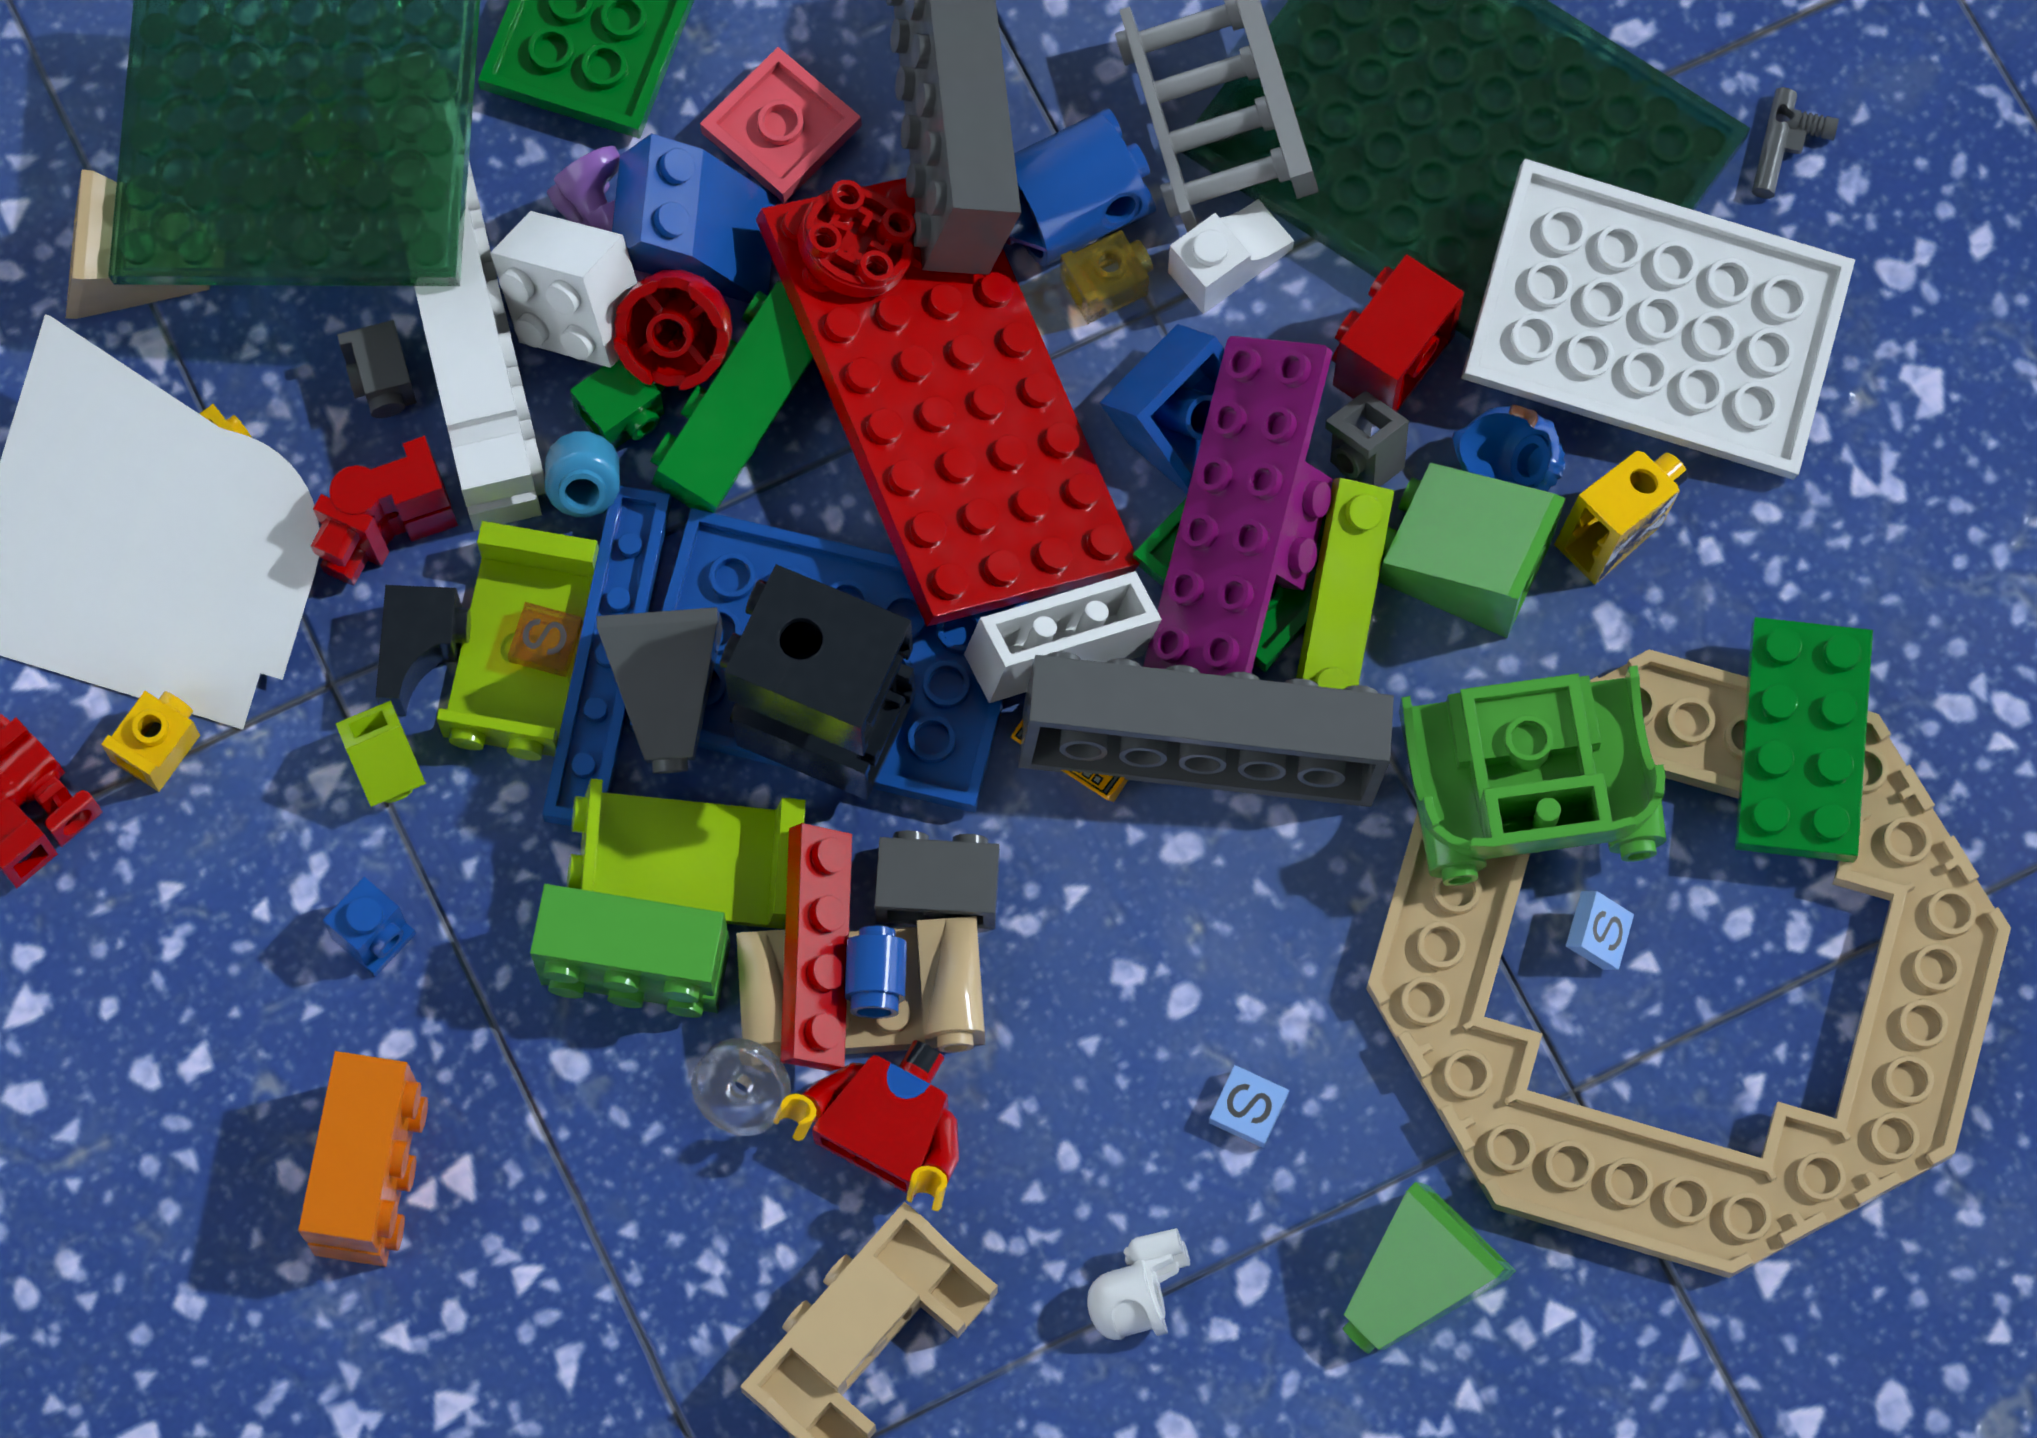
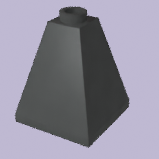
[596,607,723,774]

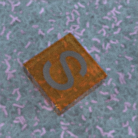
[508,602,583,677]

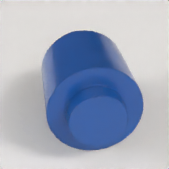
[845,926,907,1019]

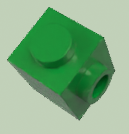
[570,358,665,449]

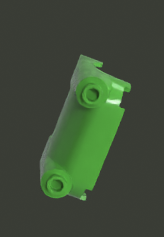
[1399,665,1667,886]

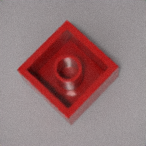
[1331,254,1464,412]

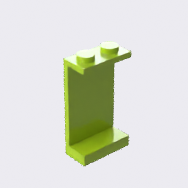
[437,521,599,761]
[567,778,806,929]

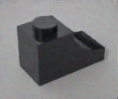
[376,585,471,716]

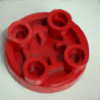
[797,180,916,298]

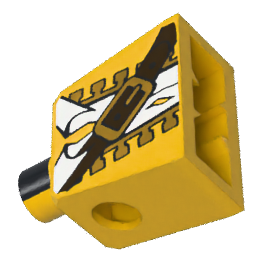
[1554,451,1688,585]

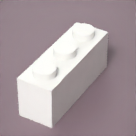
[964,571,1162,703]

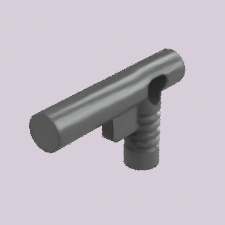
[1752,87,1839,199]

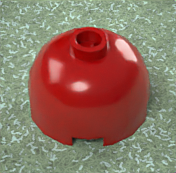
[613,270,732,390]

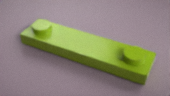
[1296,478,1395,689]

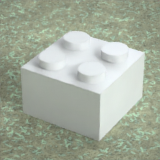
[490,211,637,368]

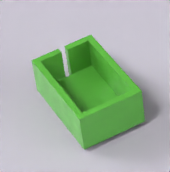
[530,884,731,1018]

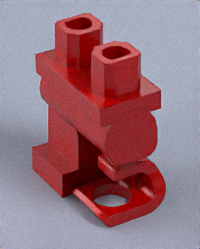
[0,714,103,889]

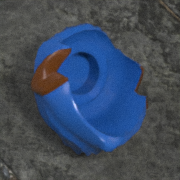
[1452,404,1566,492]

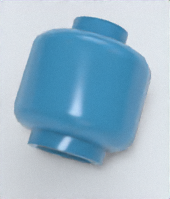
[544,431,620,518]

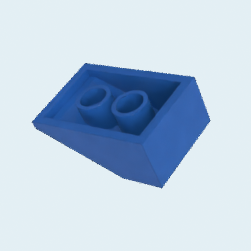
[612,133,777,303]

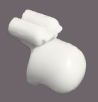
[1087,1228,1190,1340]

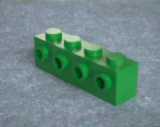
[650,280,813,513]

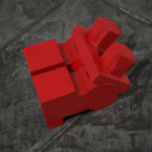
[310,435,458,586]

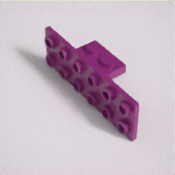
[1143,336,1333,676]

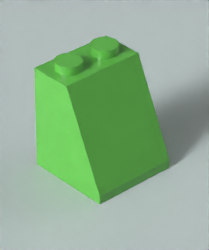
[1379,463,1565,638]

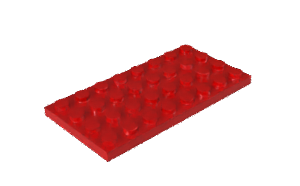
[756,177,1140,627]

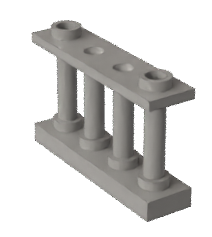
[1115,0,1319,233]

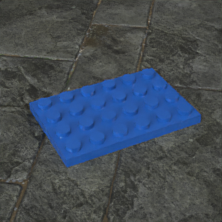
[630,508,1030,813]

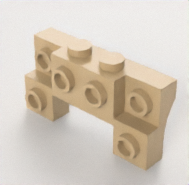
[740,1201,998,1438]

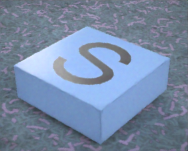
[1566,891,1634,970]
[1209,1065,1289,1148]

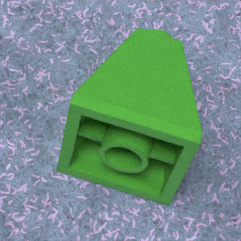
[1342,1182,1516,1354]

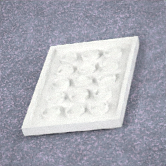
[1461,159,1855,480]

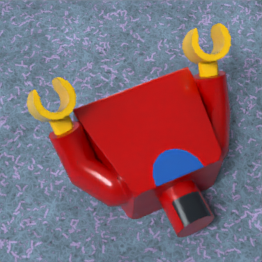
[773,1040,959,1211]

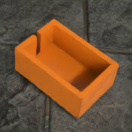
[298,1051,428,1267]

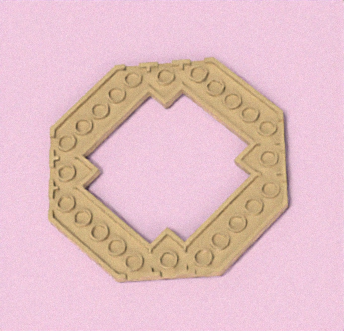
[1366,649,2011,1278]

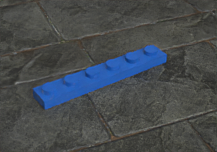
[542,486,672,826]

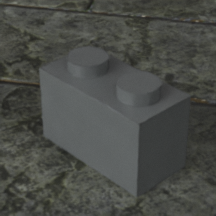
[875,830,1000,929]

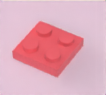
[700,47,862,203]

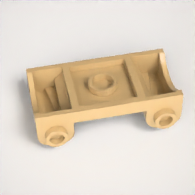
[736,916,985,1065]

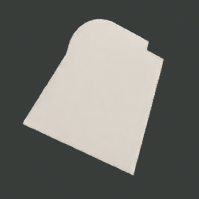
[0,314,320,729]

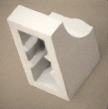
[1168,199,1294,314]

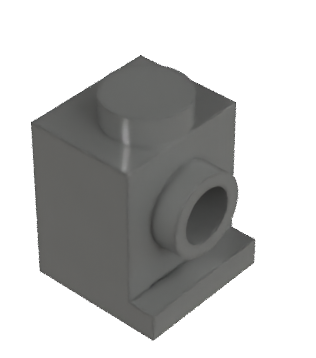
[337,320,417,418]
[1325,390,1409,487]

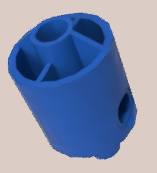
[1006,108,1156,267]

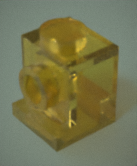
[1060,230,1153,324]

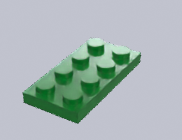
[1735,617,1873,863]

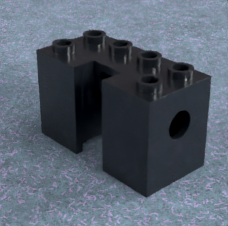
[720,564,915,800]

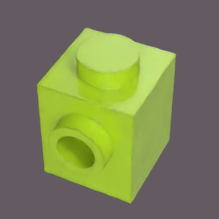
[335,700,426,807]

